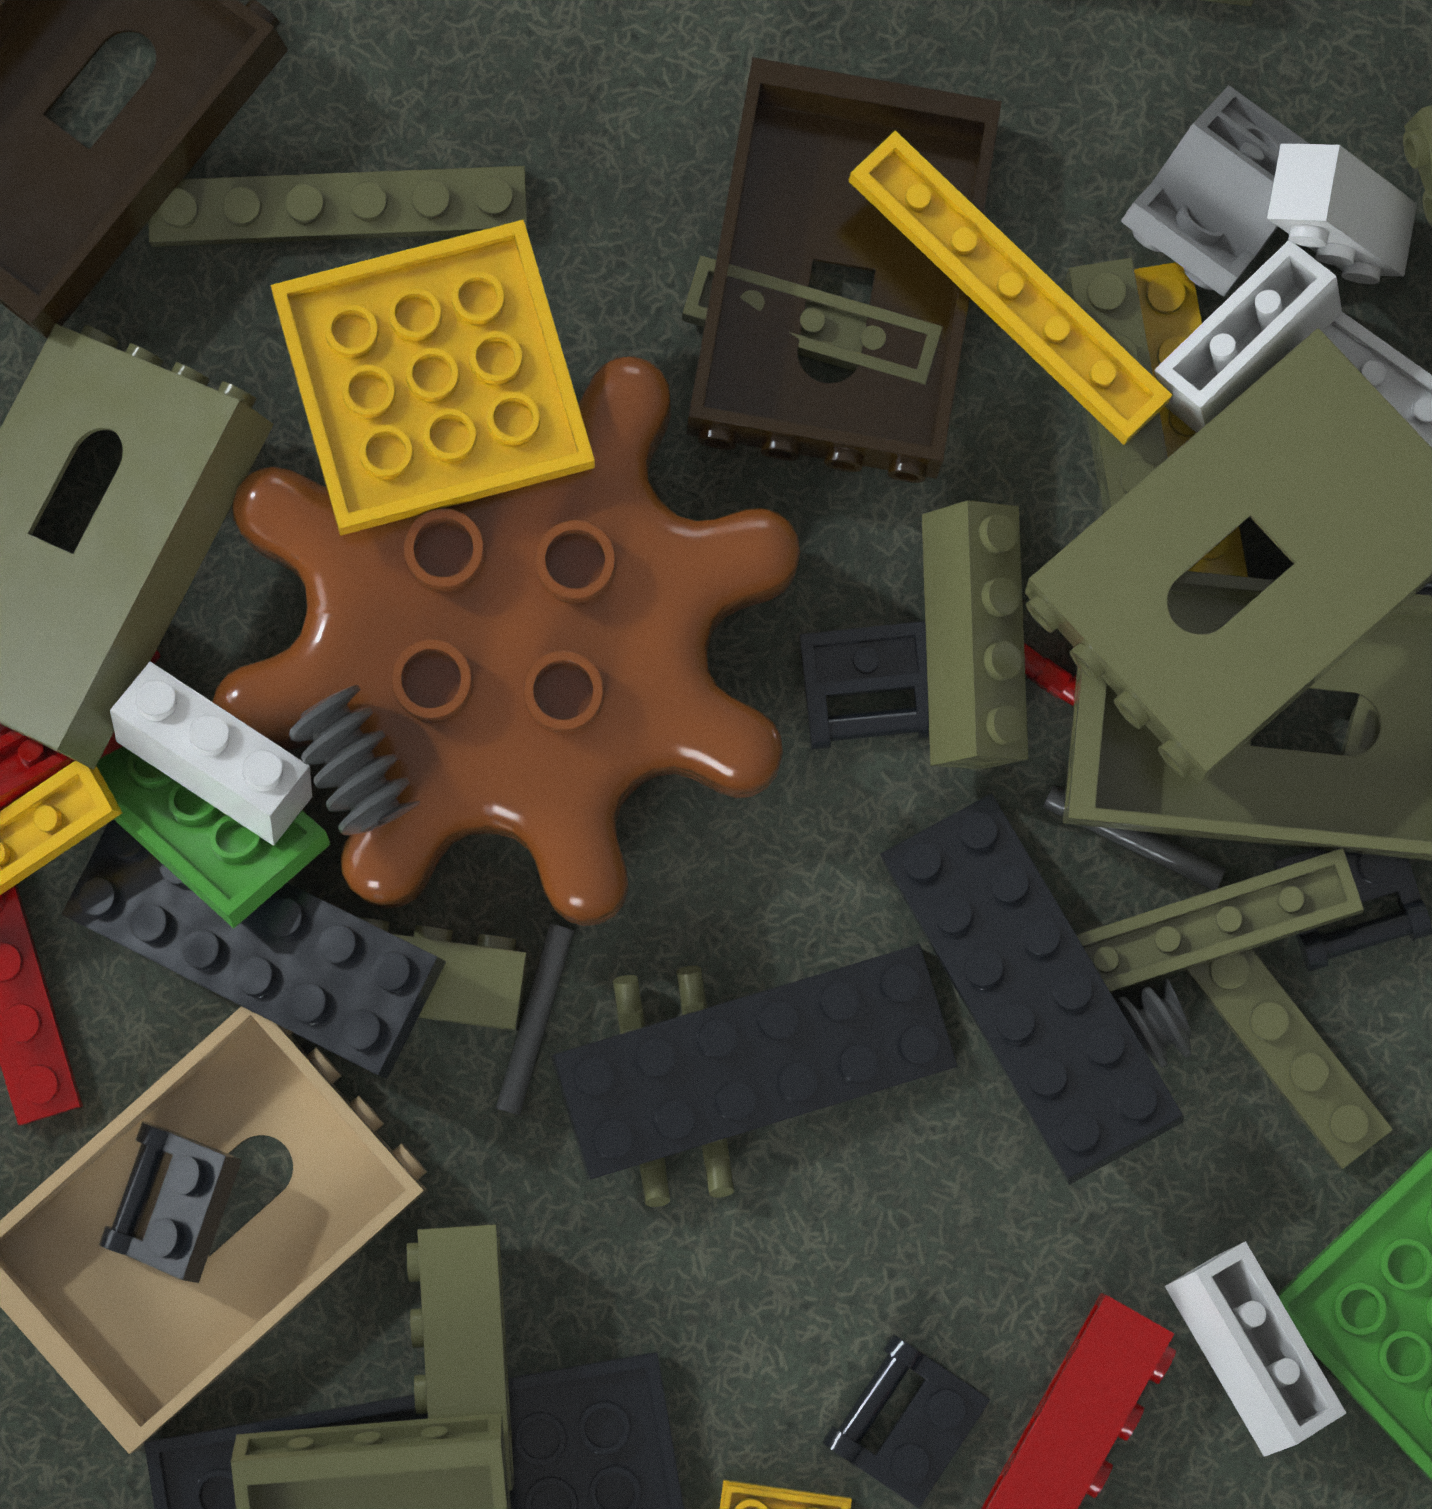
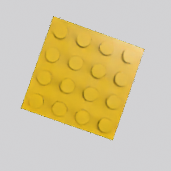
[271,219,595,536]

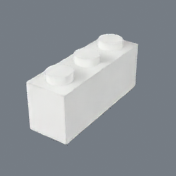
[1267,144,1417,284]
[1154,240,1342,433]
[110,662,313,846]
[1165,1241,1346,1457]

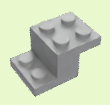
[1120,85,1309,297]

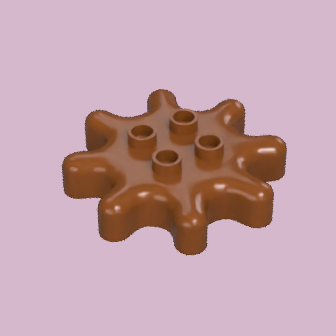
[212,356,800,926]

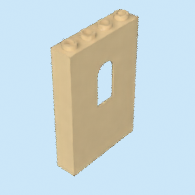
[0,1006,428,1454]

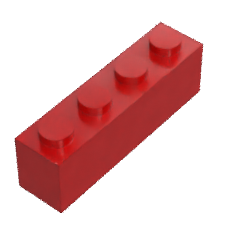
[981,1293,1176,1509]

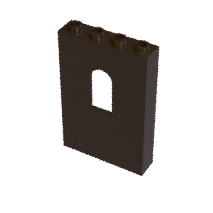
[0,0,288,339]
[686,57,1002,483]

